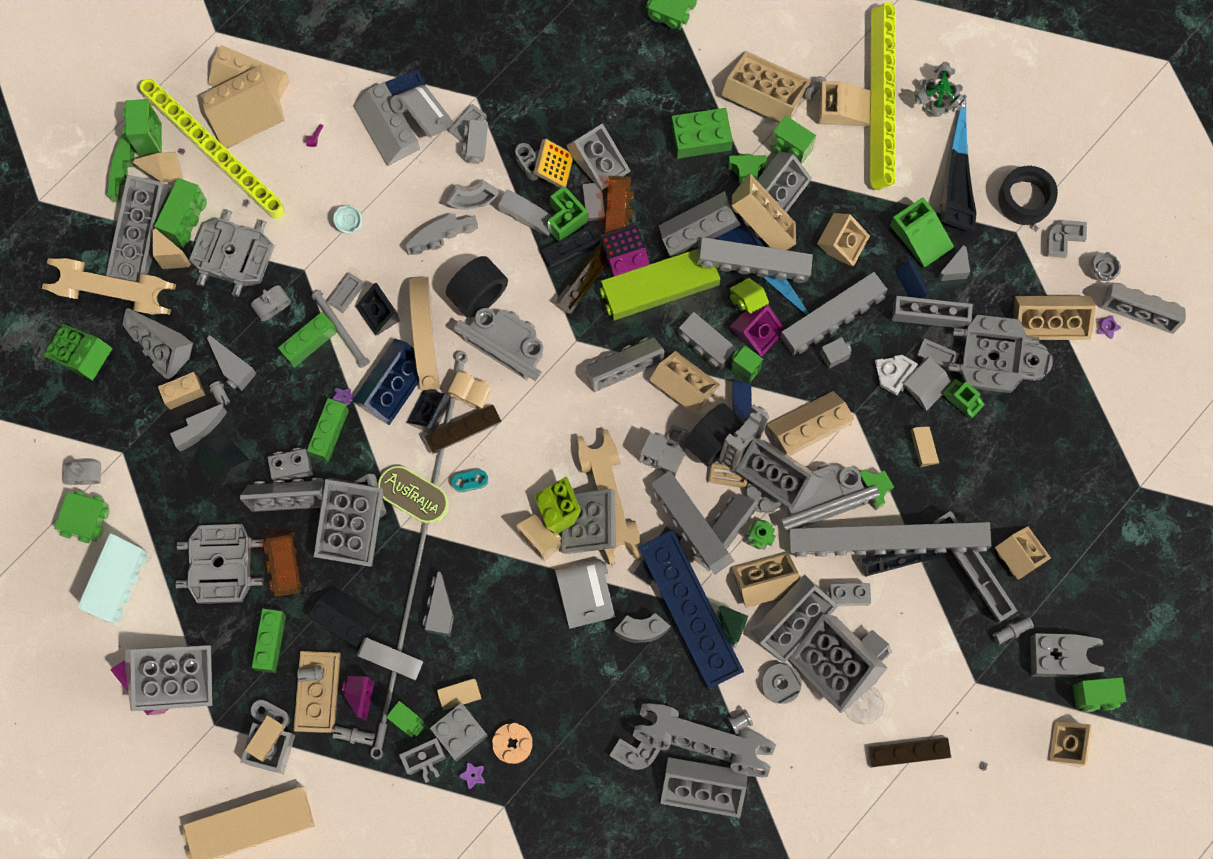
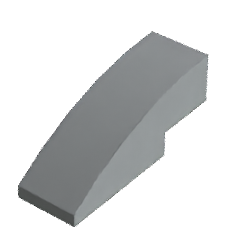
[498,189,553,237]
[170,404,227,452]
[357,637,423,680]

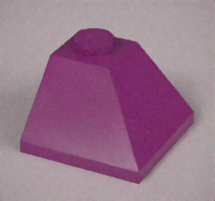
[730,304,785,357]
[342,676,374,721]

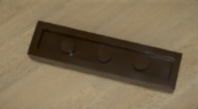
[555,244,608,315]
[424,405,502,454]
[868,738,951,768]

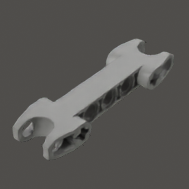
[633,703,776,777]

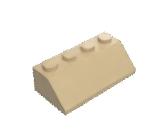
[208,45,289,99]
[731,173,796,250]
[1013,296,1096,340]
[766,391,854,456]

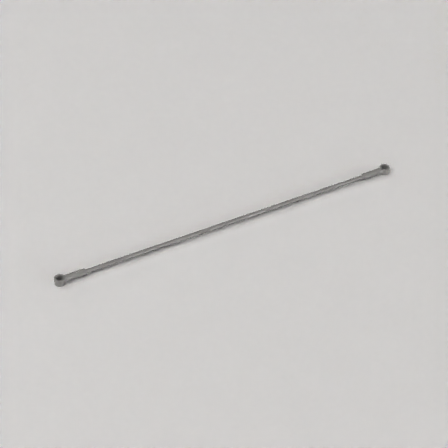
[370,351,468,760]

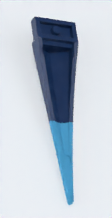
[717,191,809,315]

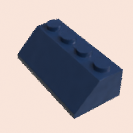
[352,339,419,425]

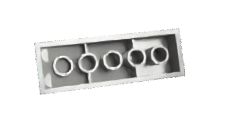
[106,174,170,283]

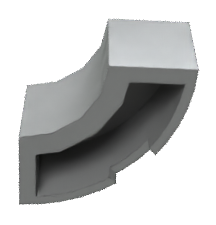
[446,179,499,210]
[614,613,670,643]

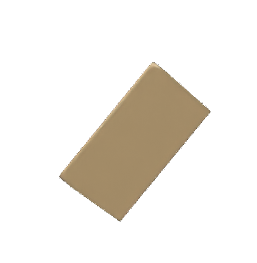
[910,427,939,467]
[437,679,481,711]

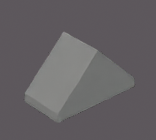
[938,245,970,281]

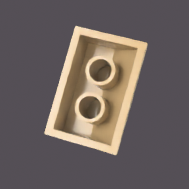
[650,351,720,414]
[732,552,800,608]

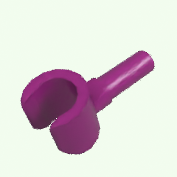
[306,124,324,147]

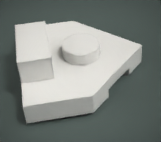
[875,355,918,396]

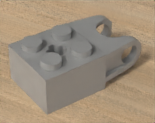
[1030,634,1104,677]

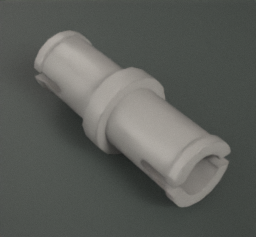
[993,617,1034,645]
[333,726,375,746]

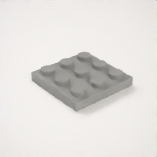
[562,489,616,554]

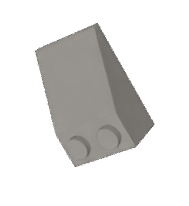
[566,123,630,190]

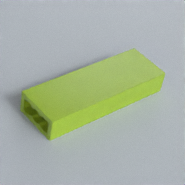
[599,249,720,320]

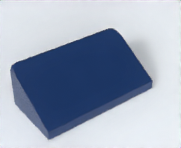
[896,260,928,299]
[732,381,752,421]

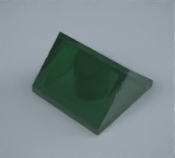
[716,605,748,649]

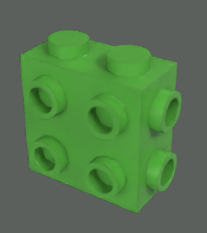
[646,0,697,30]
[54,491,110,544]

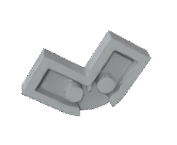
[1047,220,1087,258]
[610,739,660,770]

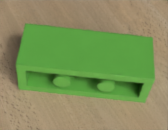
[278,312,337,368]
[307,398,349,462]
[252,609,286,673]
[387,701,424,738]

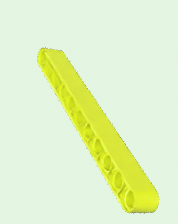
[870,2,896,190]
[140,78,284,219]

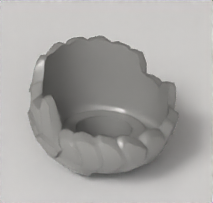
[1091,252,1121,281]

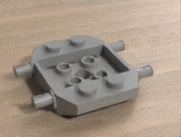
[189,209,275,297]
[949,315,1039,393]
[176,524,264,604]

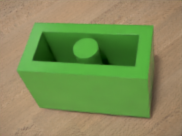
[731,346,763,383]

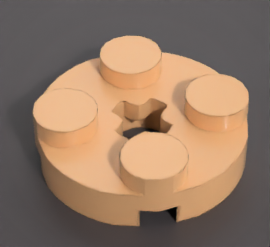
[492,723,532,764]

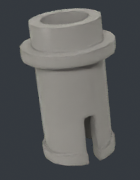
[209,381,230,406]
[297,666,324,682]

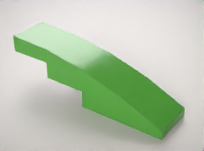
[108,134,135,202]

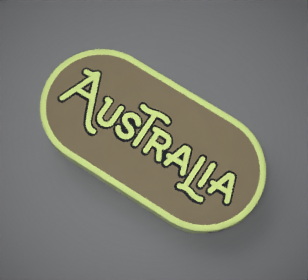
[378,466,449,524]

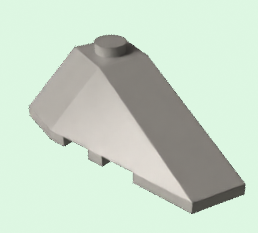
[122,308,193,380]

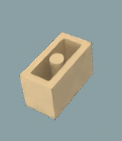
[158,372,205,410]

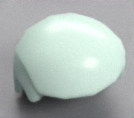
[333,205,362,234]

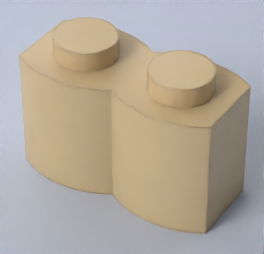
[446,371,492,411]

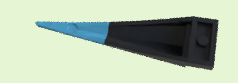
[940,94,977,232]

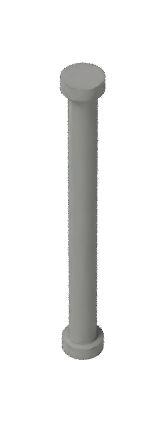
[311,290,370,368]

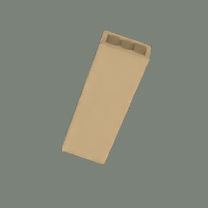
[182,787,315,859]

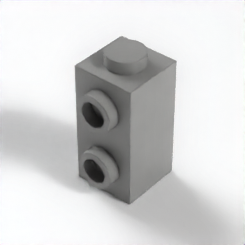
[462,119,488,164]
[825,583,871,607]

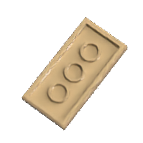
[294,651,341,733]

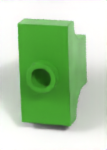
[728,153,767,183]
[942,379,985,419]
[860,469,894,510]

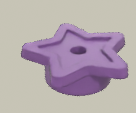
[1097,315,1121,339]
[333,388,355,406]
[459,762,485,789]

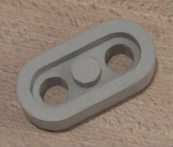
[251,700,290,729]

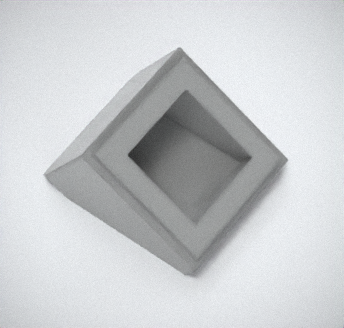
[665,425,689,452]

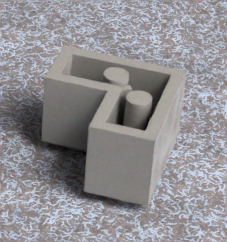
[640,432,685,477]

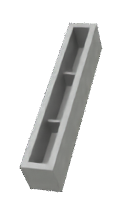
[696,237,813,283]
[780,272,888,355]
[651,470,734,575]
[934,511,1017,623]

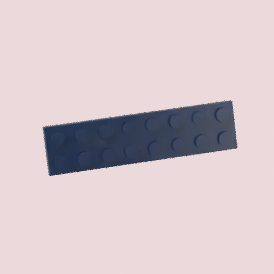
[638,530,744,690]

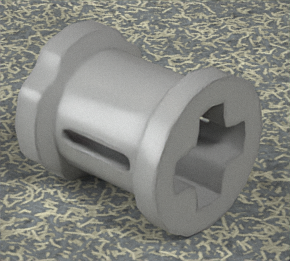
[727,709,753,734]

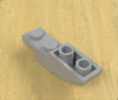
[406,214,478,255]

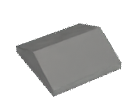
[902,357,952,411]

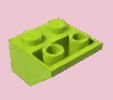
[534,477,581,534]

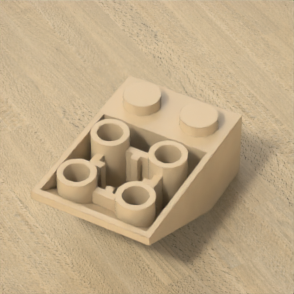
[819,81,871,126]

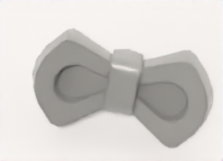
[805,76,826,100]

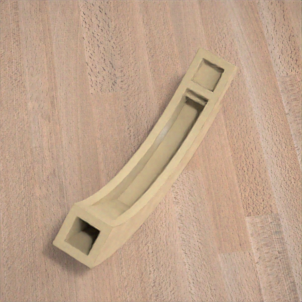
[409,277,440,390]

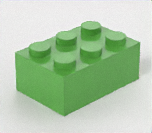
[123,99,162,158]
[671,108,733,159]
[154,178,207,248]

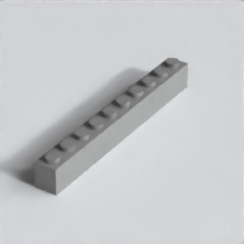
[790,522,991,557]

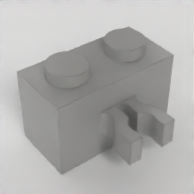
[400,738,447,783]

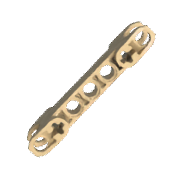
[42,258,176,315]
[577,429,641,566]

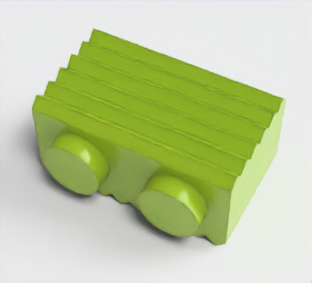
[730,278,769,314]

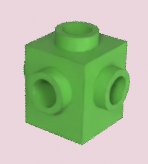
[747,520,776,550]

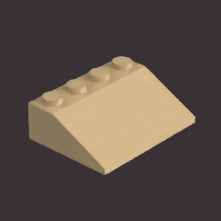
[721,51,811,123]
[201,65,285,149]

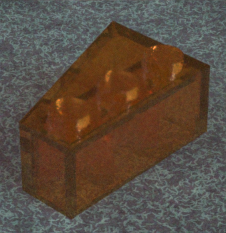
[605,176,634,234]
[264,531,301,597]

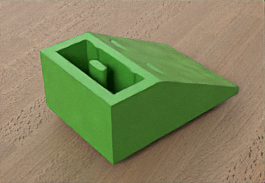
[890,197,954,268]
[43,324,113,381]

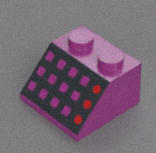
[600,224,650,276]

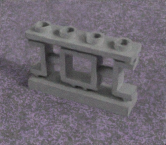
[718,404,769,473]

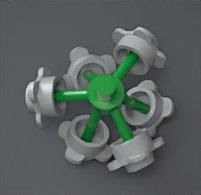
[915,62,967,117]

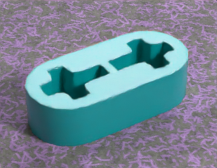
[452,470,488,493]

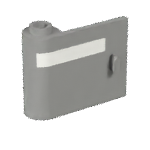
[390,85,455,138]
[555,559,615,629]

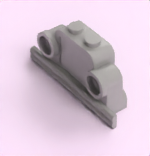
[453,308,543,382]
[781,464,880,530]

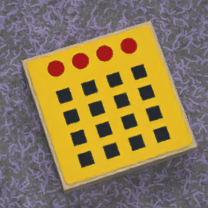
[534,139,573,188]

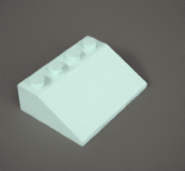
[77,533,147,625]

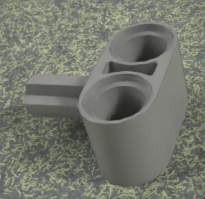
[515,143,540,180]
[251,286,291,321]
[63,461,101,485]

